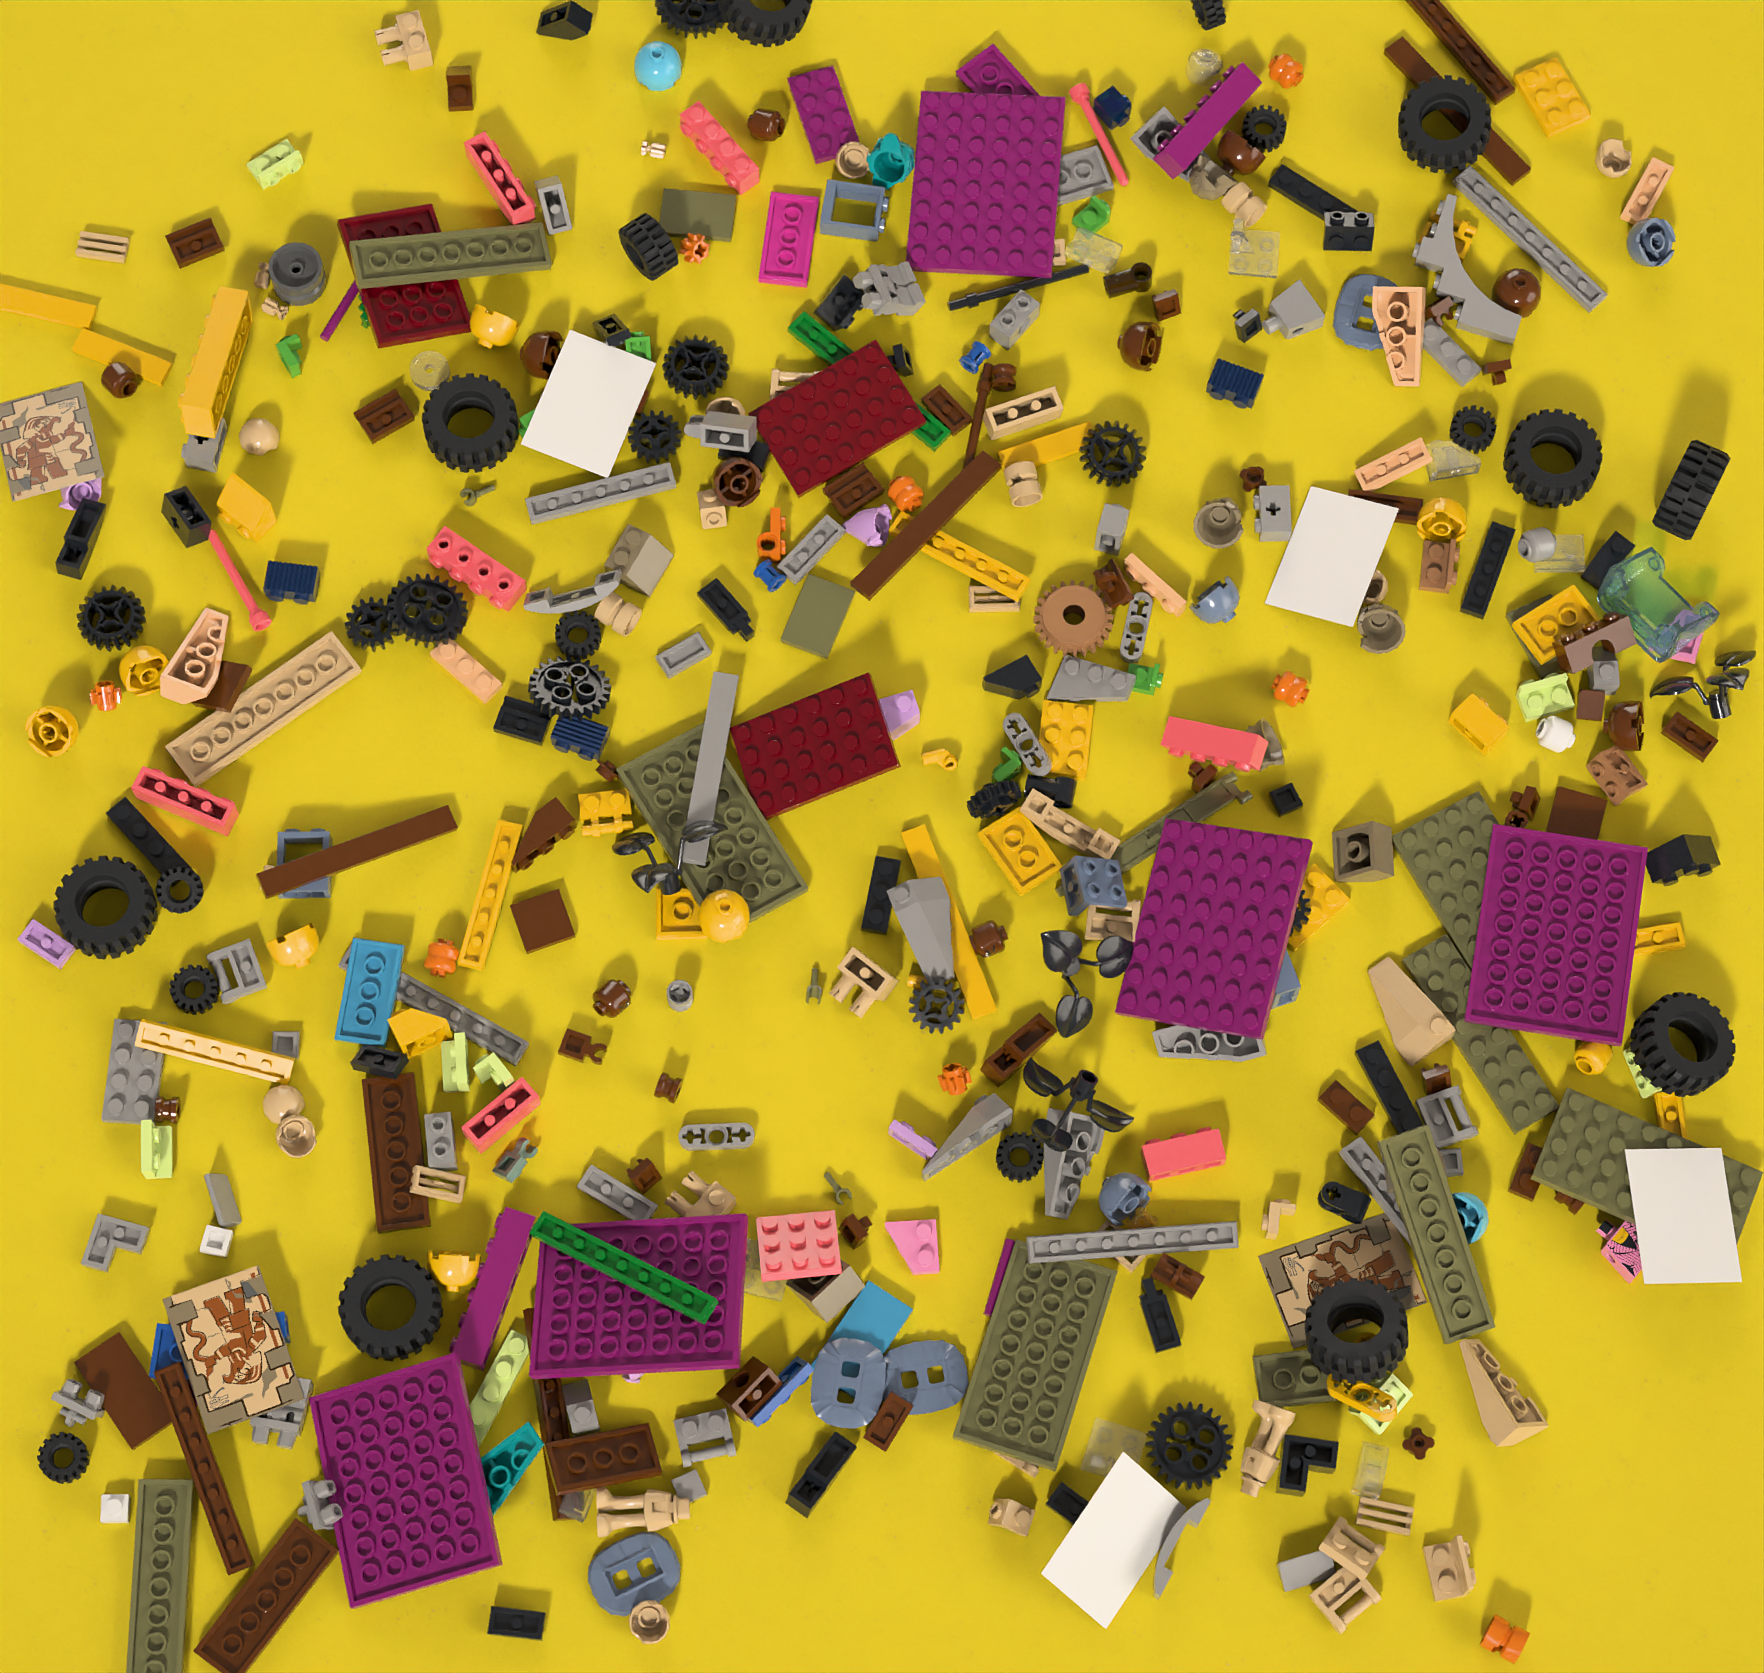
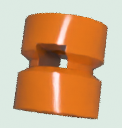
[1479,1614,1530,1664]

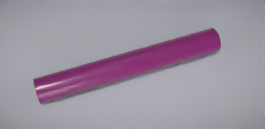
[320,280,359,342]
[984,1239,1015,1317]

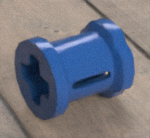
[959,341,991,374]
[753,559,786,593]

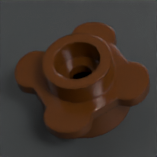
[1240,467,1267,492]
[596,760,620,783]
[1402,1427,1435,1460]

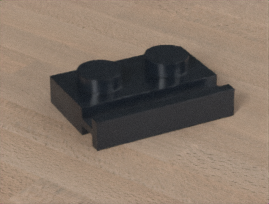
[493,695,552,746]

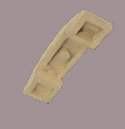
[1020,789,1120,859]

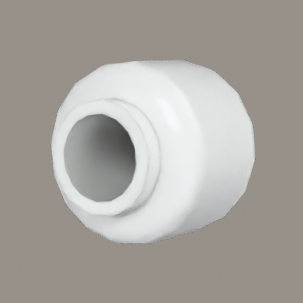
[1535,716,1576,753]

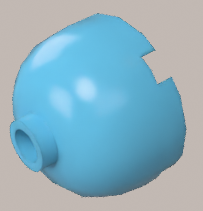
[634,41,682,91]
[1452,1192,1489,1245]

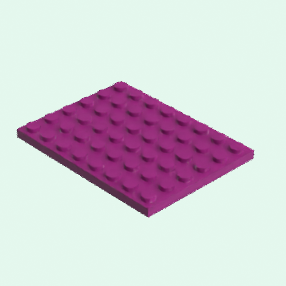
[906,91,1066,278]
[1115,818,1313,1040]
[1464,824,1648,1047]
[529,1213,748,1379]
[309,1353,503,1609]

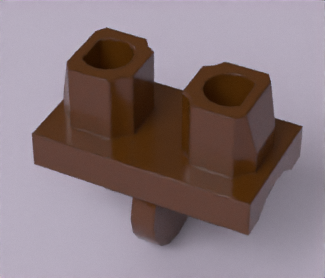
[1093,558,1134,609]
[1150,1253,1205,1301]

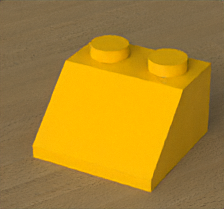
[216,473,277,543]
[387,1008,453,1059]

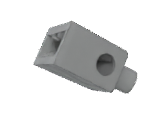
[1262,280,1325,339]

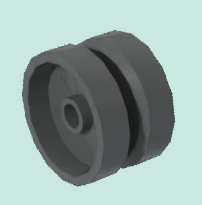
[268,242,327,306]

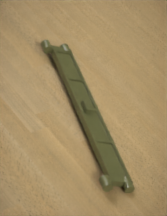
[1055,772,1253,897]

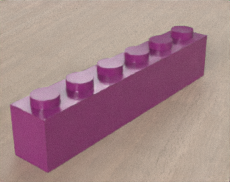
[1153,62,1262,179]
[449,1207,537,1371]

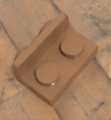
[1419,538,1460,594]
[1586,746,1648,806]

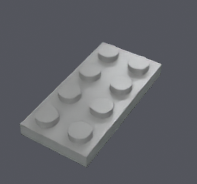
[101,1019,168,1125]

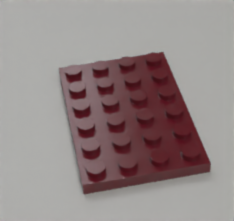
[337,204,472,349]
[748,339,927,498]
[730,672,901,820]

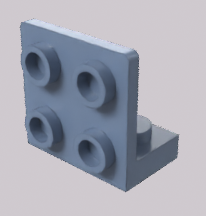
[1060,855,1127,916]

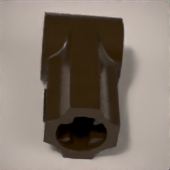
[1103,262,1152,299]

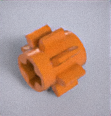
[679,233,710,264]
[89,681,122,711]
[938,1063,972,1095]

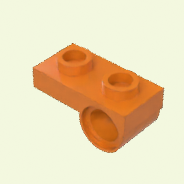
[756,508,786,563]

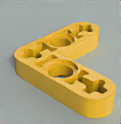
[1327,1333,1397,1422]

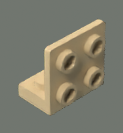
[1422,1535,1476,1602]

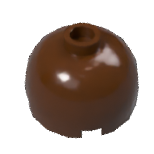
[1217,130,1266,176]
[1491,268,1541,318]
[1117,322,1162,372]
[520,330,563,380]
[711,456,763,508]
[1603,701,1644,751]

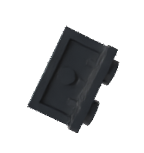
[1323,211,1375,251]
[813,274,865,331]

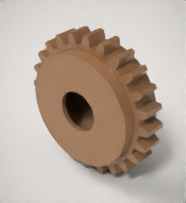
[1033,580,1114,657]

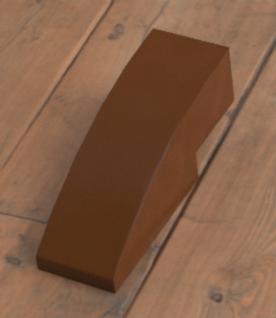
[980,1012,1058,1088]

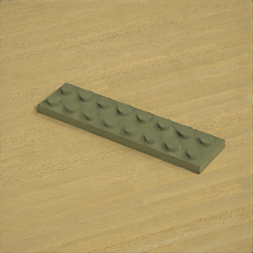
[349,222,552,289]
[1402,934,1559,1135]
[1377,1124,1495,1345]
[126,1479,194,1673]

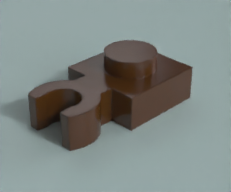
[558,1028,608,1065]

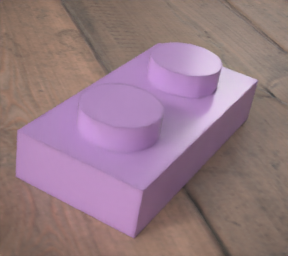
[17,919,76,970]
[888,1119,938,1162]

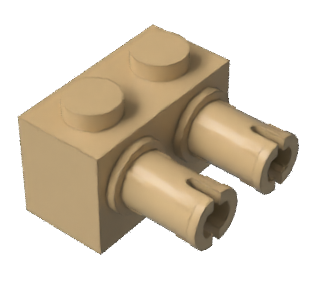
[374,10,433,71]
[829,947,899,1018]
[664,1171,736,1217]

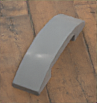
[523,569,622,614]
[1153,1498,1211,1600]

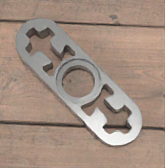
[1120,592,1153,663]
[1003,713,1052,777]
[678,1123,755,1151]

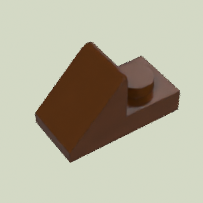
[446,66,473,112]

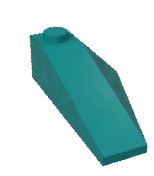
[481,1422,544,1516]

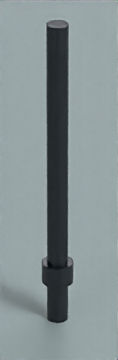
[947,263,1089,311]

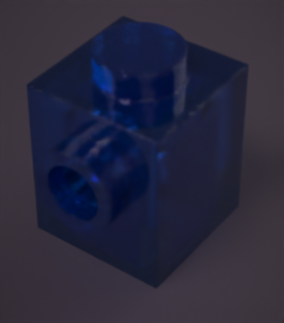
[1093,86,1131,130]

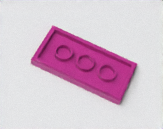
[758,192,819,288]

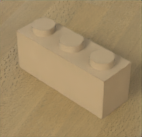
[983,386,1064,441]

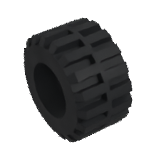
[619,213,678,281]

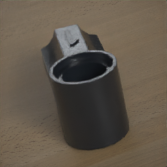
[718,441,770,473]
[1024,774,1077,809]

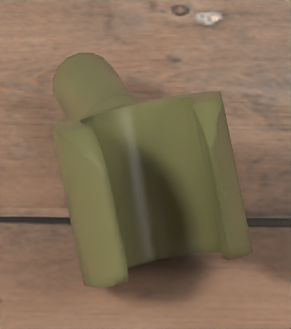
[460,484,495,506]
[805,968,822,1004]
[824,1172,852,1205]

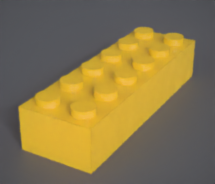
[178,286,253,439]

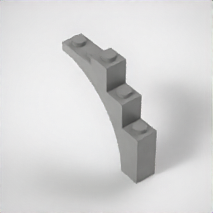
[1412,194,1522,345]

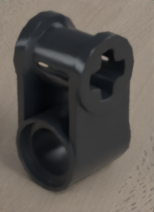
[1317,1181,1371,1224]

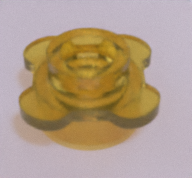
[1127,1207,1158,1229]

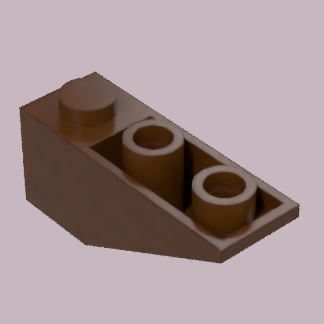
[511,797,576,873]

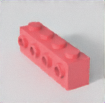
[679,101,759,196]
[464,131,536,225]
[426,526,527,612]
[1160,716,1268,772]
[131,766,239,837]

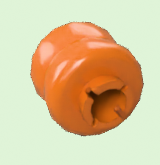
[1268,53,1304,89]
[887,476,924,512]
[1271,671,1310,707]
[424,938,460,978]

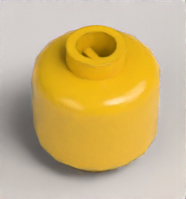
[1574,1041,1613,1075]

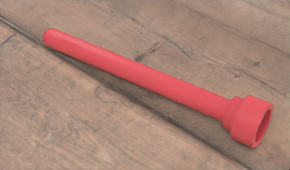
[1069,83,1129,186]
[209,529,272,631]

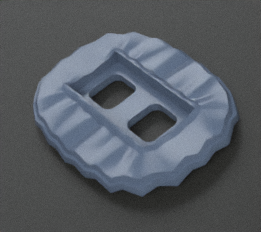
[1333,274,1398,351]
[811,1337,886,1428]
[882,1340,969,1415]
[588,1531,681,1617]

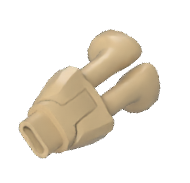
[1240,1399,1296,1497]
[596,1487,690,1537]

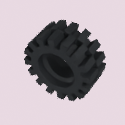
[1190,0,1226,31]
[1241,105,1287,153]
[1449,405,1496,454]
[555,610,601,660]
[156,866,204,914]
[170,965,219,1015]
[996,1132,1044,1183]
[37,1432,90,1484]

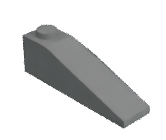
[1130,107,1211,182]
[887,877,954,984]
[922,1093,1013,1182]

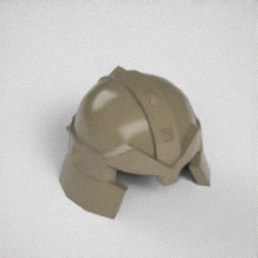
[1189,154,1238,201]
[1194,497,1243,548]
[1357,604,1406,654]
[1246,718,1285,772]

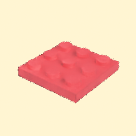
[756,1210,842,1282]

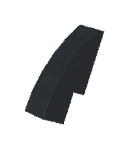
[55,498,106,580]
[785,1431,857,1518]

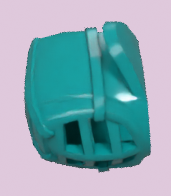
[866,132,915,190]

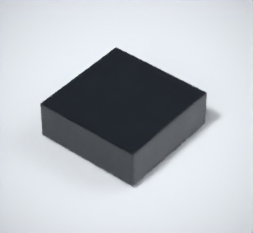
[1268,783,1303,817]

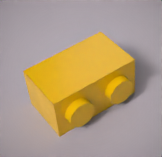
[1448,693,1510,756]

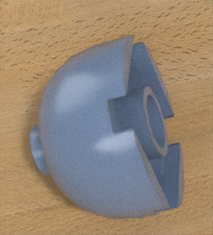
[1626,218,1675,267]
[1189,576,1240,624]
[1099,1172,1151,1226]

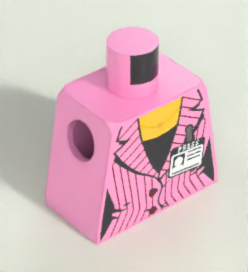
[1596,1219,1642,1284]

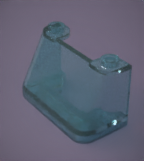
[1597,547,1720,663]

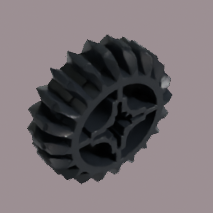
[662,334,729,400]
[1079,421,1146,487]
[77,584,146,652]

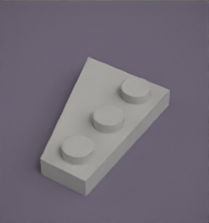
[1047,655,1137,702]

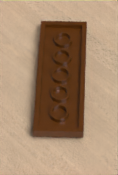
[362,1072,431,1234]
[193,1518,339,1673]

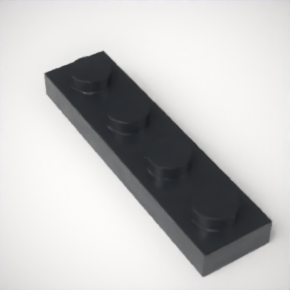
[1268,164,1359,221]
[1460,521,1516,620]
[106,797,192,887]
[1354,1040,1423,1134]

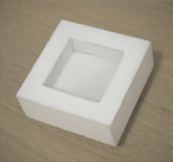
[200,1225,234,1258]
[100,1494,130,1523]

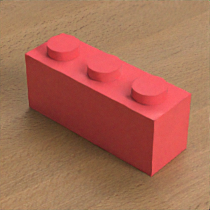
[461,1077,541,1154]
[1140,1127,1226,1182]

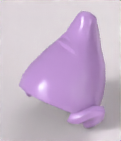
[58,478,102,511]
[842,504,892,547]

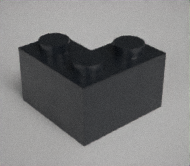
[1646,834,1721,886]
[1276,1434,1339,1497]

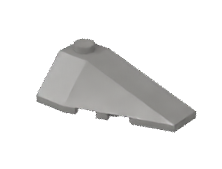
[1152,1025,1267,1062]
[1043,1108,1105,1219]

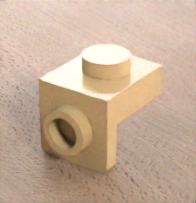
[697,489,727,529]
[1261,1199,1296,1240]
[988,1498,1035,1536]

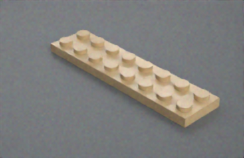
[165,631,362,788]

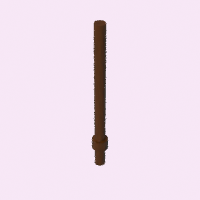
[962,363,993,470]

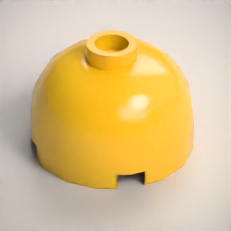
[470,304,521,349]
[1417,497,1467,543]
[119,645,170,696]
[25,705,79,757]
[698,889,750,943]
[265,922,319,969]
[427,1250,481,1291]

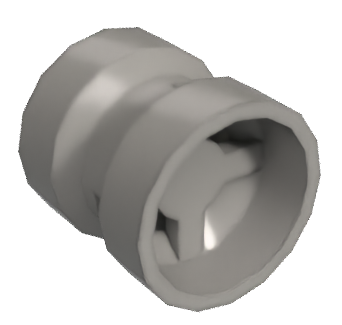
[667,980,693,1012]

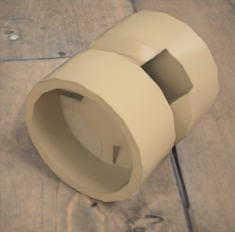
[1221,182,1267,228]
[1004,461,1043,507]
[594,592,642,637]

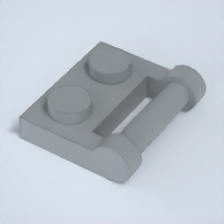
[206,939,267,1004]
[1415,1086,1479,1149]
[674,1408,736,1467]

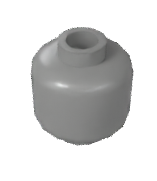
[1518,527,1557,563]

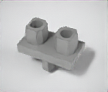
[51,1379,105,1427]
[297,1480,343,1530]

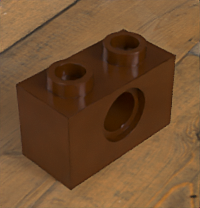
[716,1356,783,1422]

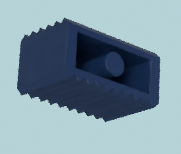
[1206,358,1264,409]
[263,560,320,605]
[550,716,610,761]

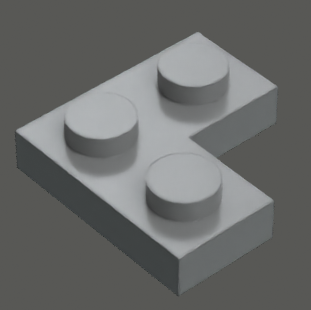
[81,1214,150,1273]

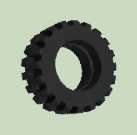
[718,0,813,47]
[1398,75,1491,174]
[422,373,519,473]
[1503,409,1603,508]
[1652,440,1731,540]
[53,855,158,959]
[1630,992,1736,1097]
[338,1254,443,1361]
[1304,1278,1409,1384]

